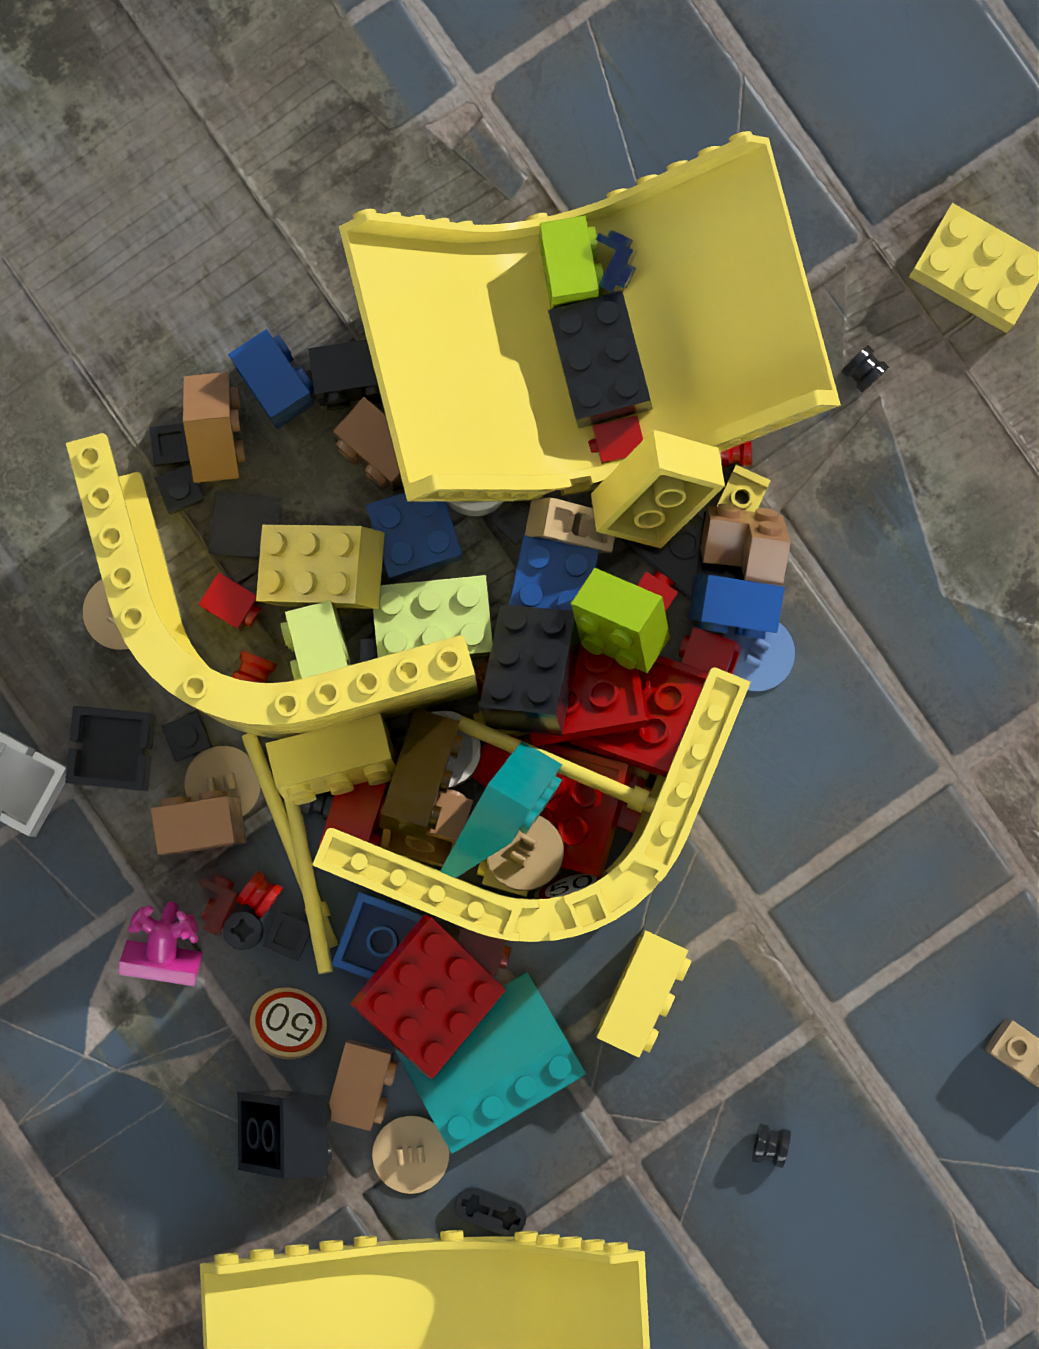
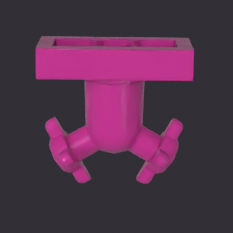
[118,901,203,986]

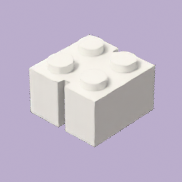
[0,732,67,837]

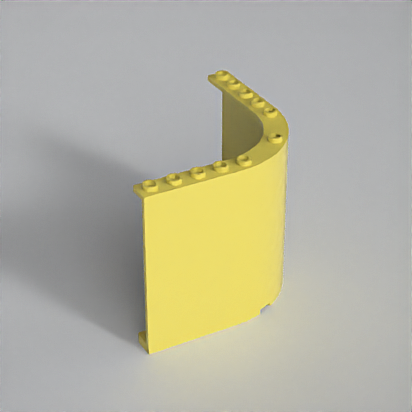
[339,131,841,502]
[66,433,478,739]
[312,668,751,942]
[200,1230,650,1349]

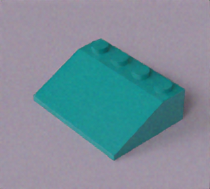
[440,741,563,878]
[395,972,586,1154]

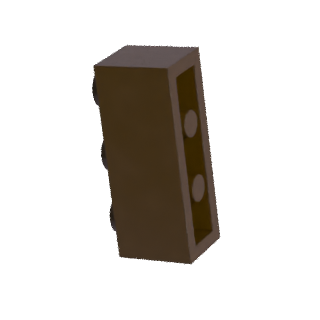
[379,708,464,840]

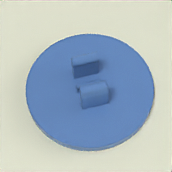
[723,623,795,692]

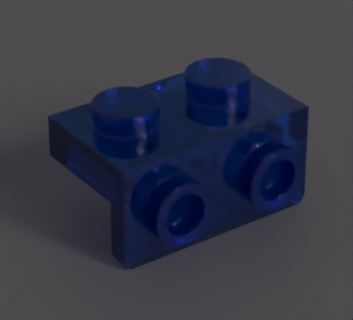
[595,229,638,292]

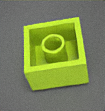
[539,215,605,309]
[571,568,670,673]

